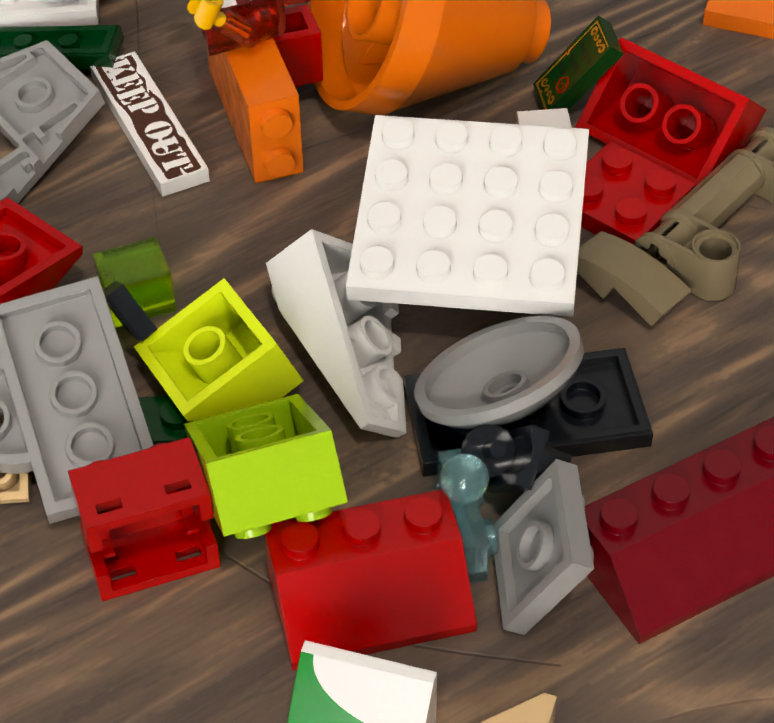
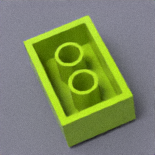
[184,394,348,539]

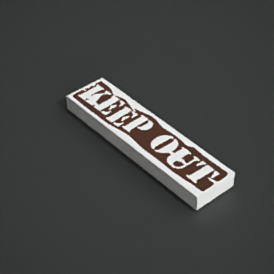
[90,51,210,197]

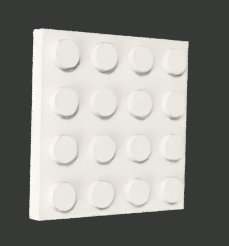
[346,115,589,317]

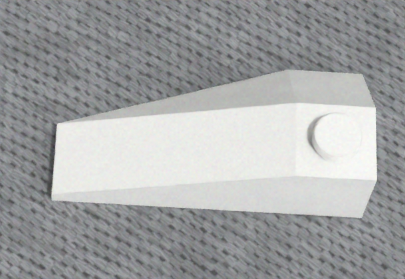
[266,229,407,438]

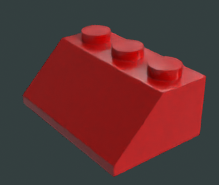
[575,37,767,186]
[264,488,477,670]

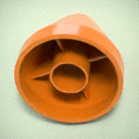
[308,0,551,116]

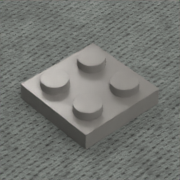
[491,459,594,635]

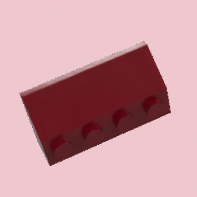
[585,417,774,644]

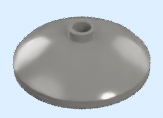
[414,316,584,429]

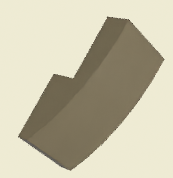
[577,231,692,327]

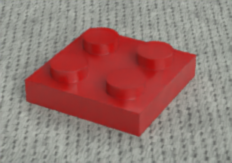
[581,141,696,245]

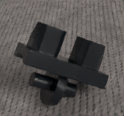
[461,424,571,494]

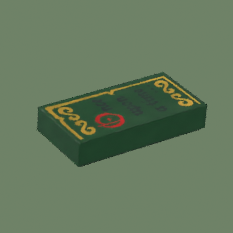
[533,15,624,111]

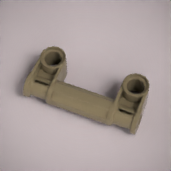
[634,126,774,301]

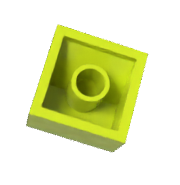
[134,278,304,422]

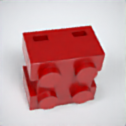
[68,437,221,602]

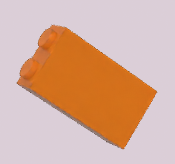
[205,0,304,183]

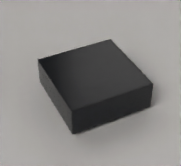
[103,280,157,341]

